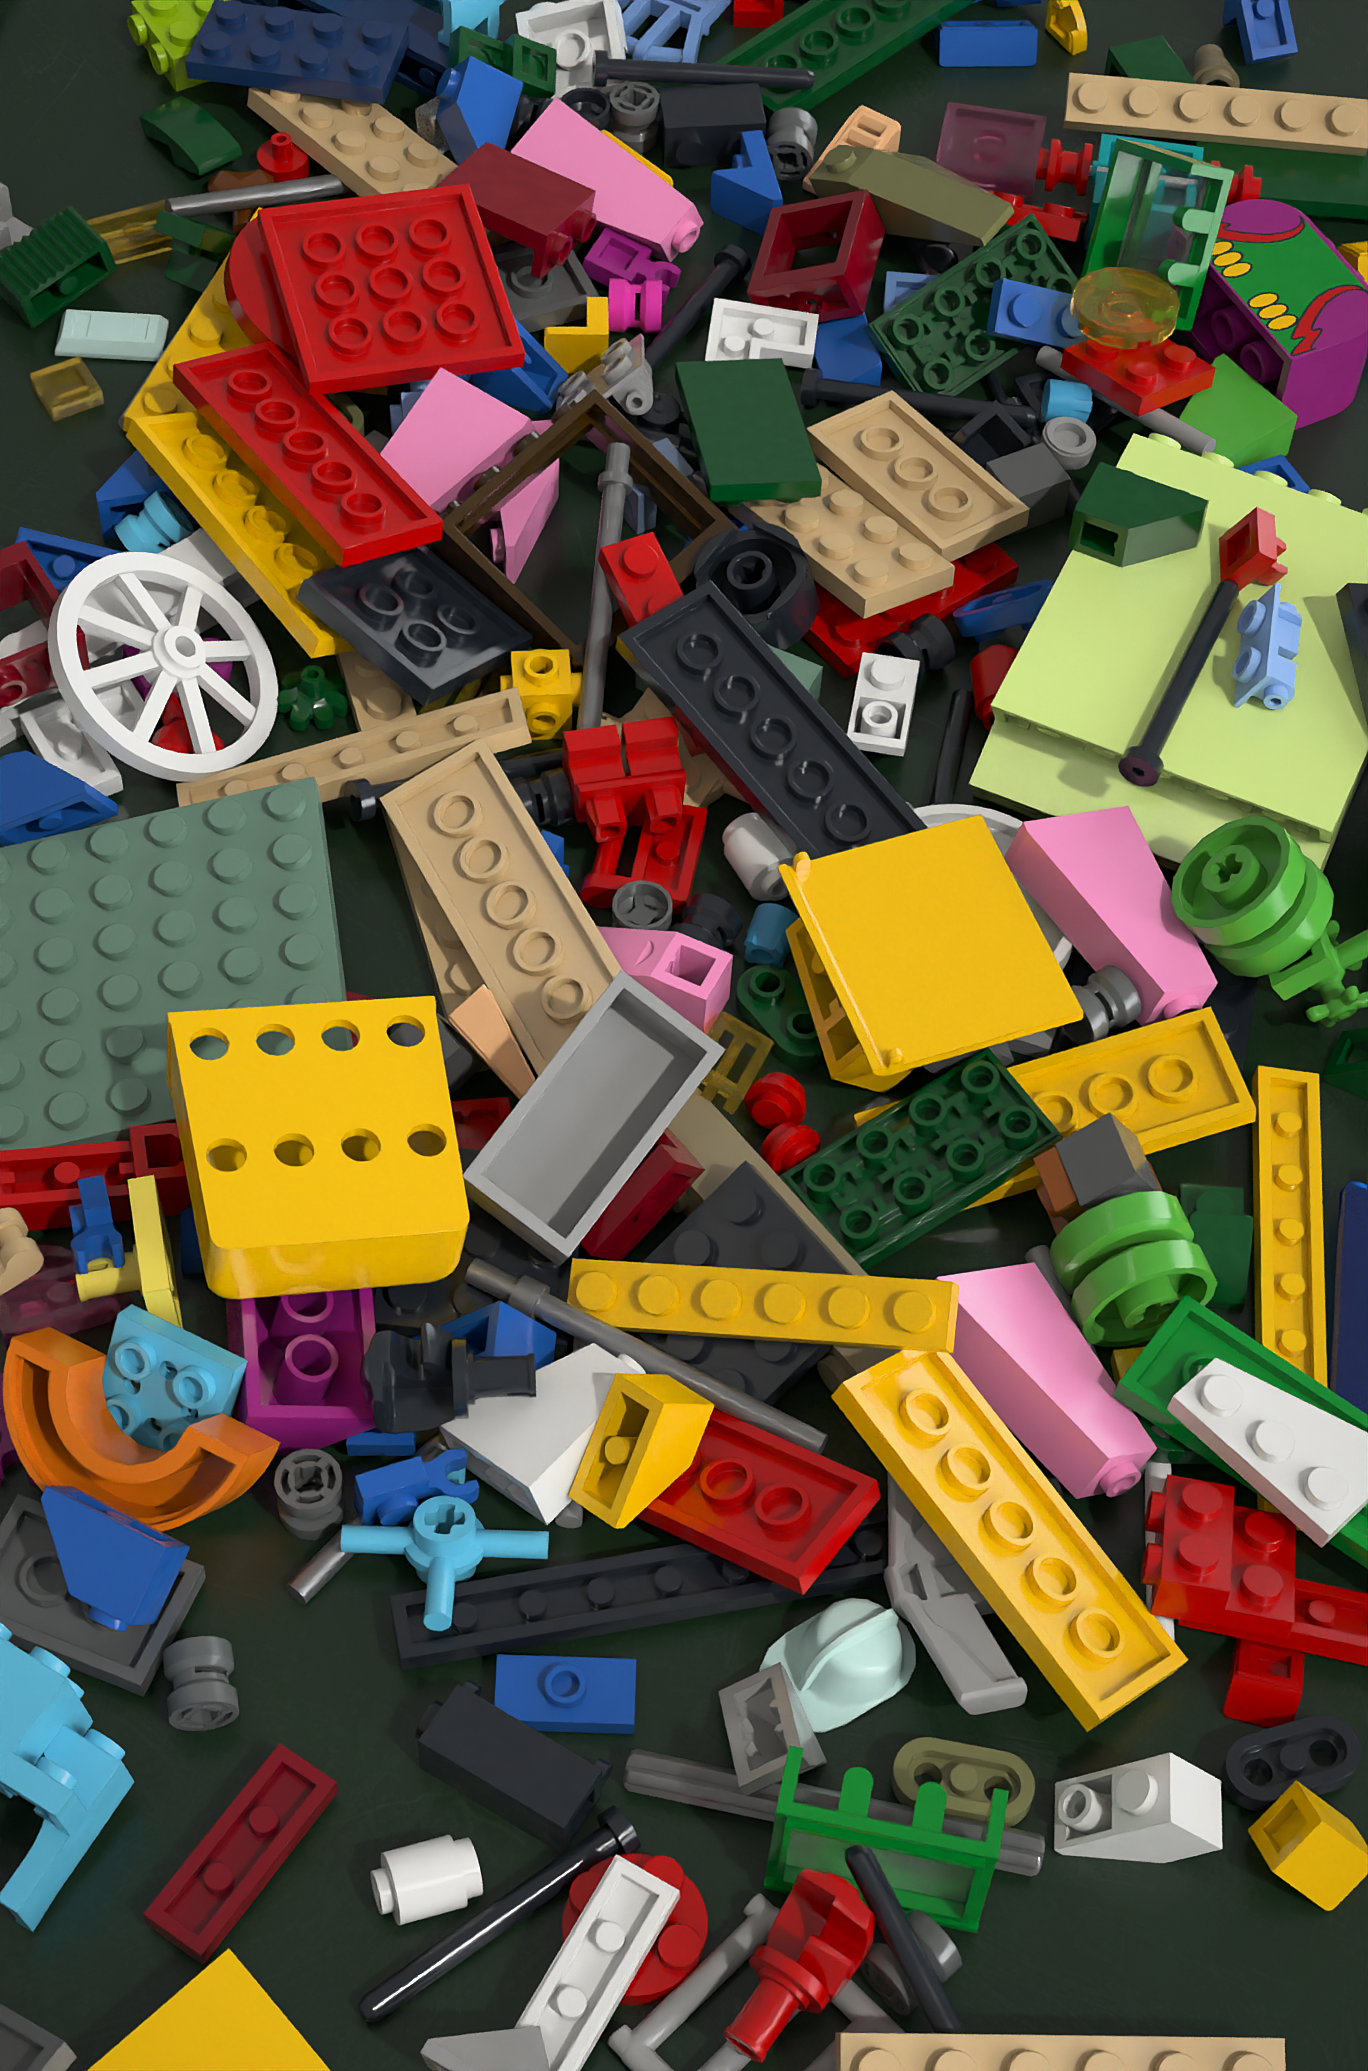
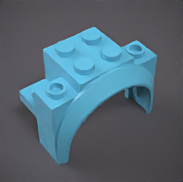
[0,1623,134,1932]

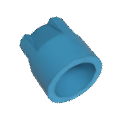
[1041,379,1092,423]
[743,903,799,968]

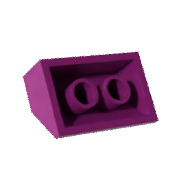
[226,1288,376,1456]

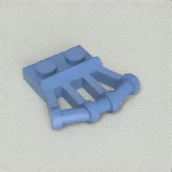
[617,0,733,63]

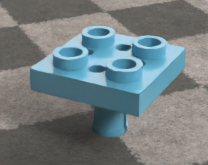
[102,1304,248,1451]

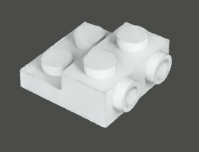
[516,0,628,102]

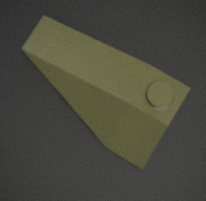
[809,145,1015,247]

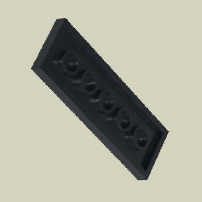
[616,580,928,860]

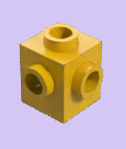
[500,649,582,740]

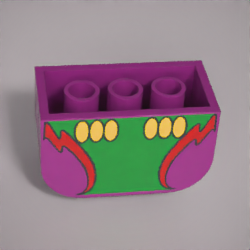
[1159,199,1368,430]

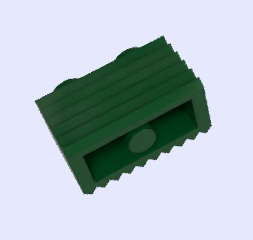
[0,206,118,329]

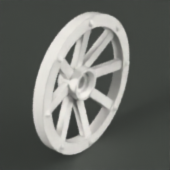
[48,552,278,782]

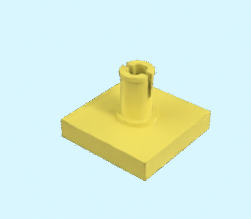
[75,1175,183,1329]

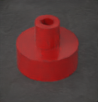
[257,132,309,183]

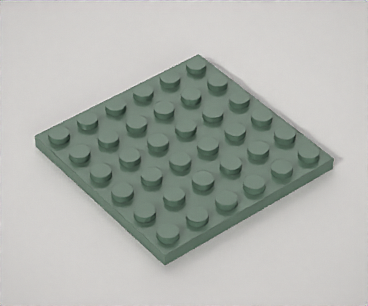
[0,777,353,1151]

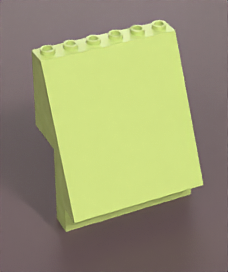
[969,433,1368,872]

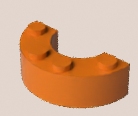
[3,1327,281,1532]

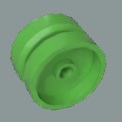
[1170,816,1334,977]
[1048,1191,1217,1347]

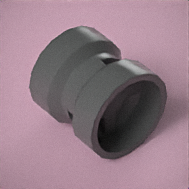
[609,81,659,154]
[766,107,818,181]
[612,880,673,931]
[1061,965,1142,1046]
[274,1449,346,1540]
[162,1636,239,1731]
[860,1909,962,2016]

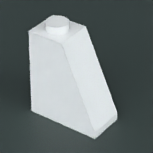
[439,1343,646,1525]

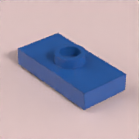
[494,1654,636,1734]

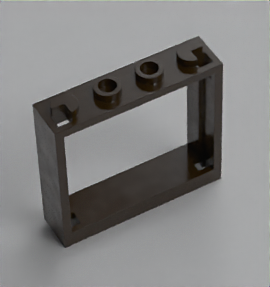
[430,388,739,676]

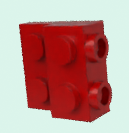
[1141,1474,1296,1640]

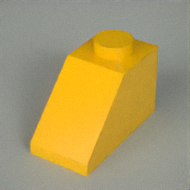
[568,1373,715,1528]

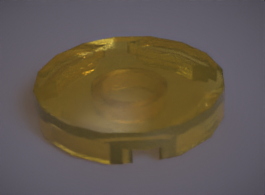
[1070,267,1180,349]

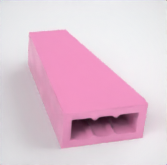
[510,97,704,263]
[380,367,539,545]
[1004,806,1218,1027]
[935,1262,1157,1499]

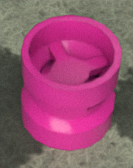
[608,278,662,334]

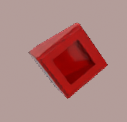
[1223,1638,1305,1728]

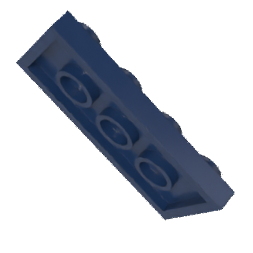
[185,0,410,105]

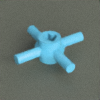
[341,1468,549,1631]

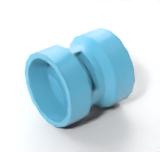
[115,490,195,554]

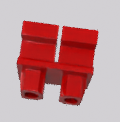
[562,716,686,843]

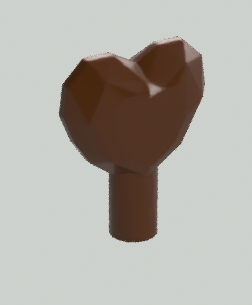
[208,169,275,236]

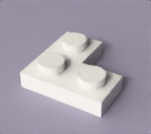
[705,298,819,368]
[19,679,144,796]

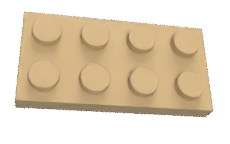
[806,390,1030,562]
[728,462,955,619]

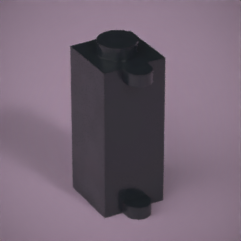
[415,1680,613,1854]

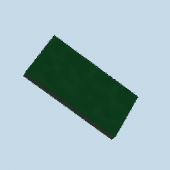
[1193,141,1368,222]
[863,213,1091,418]
[675,358,822,506]
[779,1047,1063,1271]

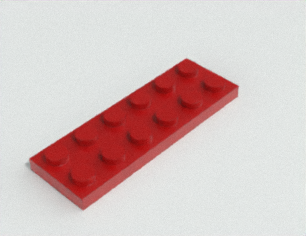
[173,341,443,568]

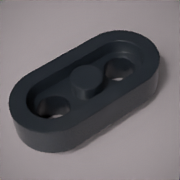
[1221,1714,1361,1811]

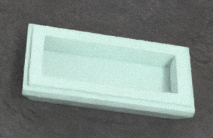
[55,309,169,362]

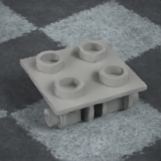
[556,333,653,415]

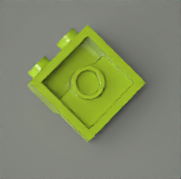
[127,0,227,92]

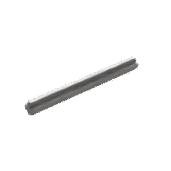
[624,1749,1045,1876]

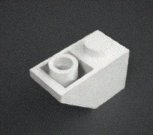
[847,652,920,757]
[1054,1753,1222,1863]

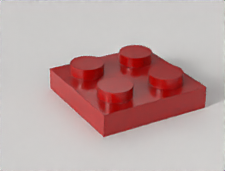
[1060,321,1216,417]

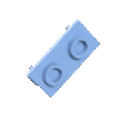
[1232,583,1302,710]

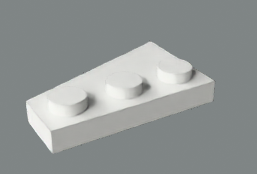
[1167,1358,1368,1548]

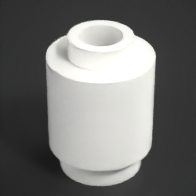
[722,813,794,901]
[370,1835,483,1925]

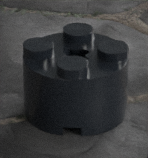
[694,522,820,651]

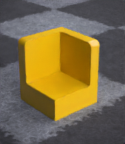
[544,297,609,374]
[1248,1780,1368,1911]

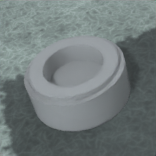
[1039,416,1096,470]

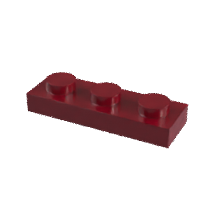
[143,1743,338,1965]

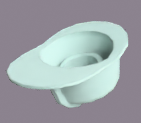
[760,1598,916,1733]

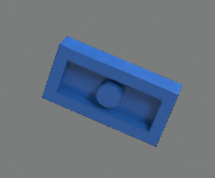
[986,278,1099,352]

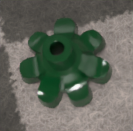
[277,665,351,731]

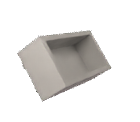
[463,970,726,1266]

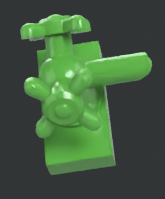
[1268,920,1368,1027]

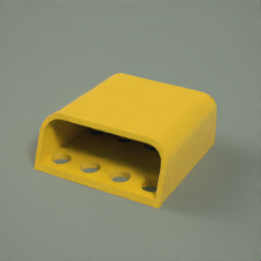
[166,996,469,1299]

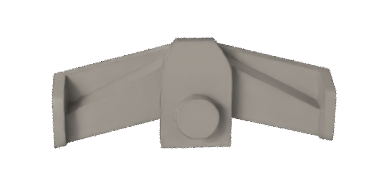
[883,1472,1027,1715]

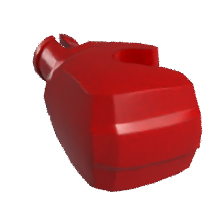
[723,1868,875,2063]

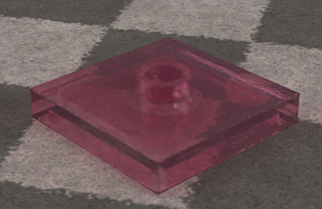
[935,102,1047,197]

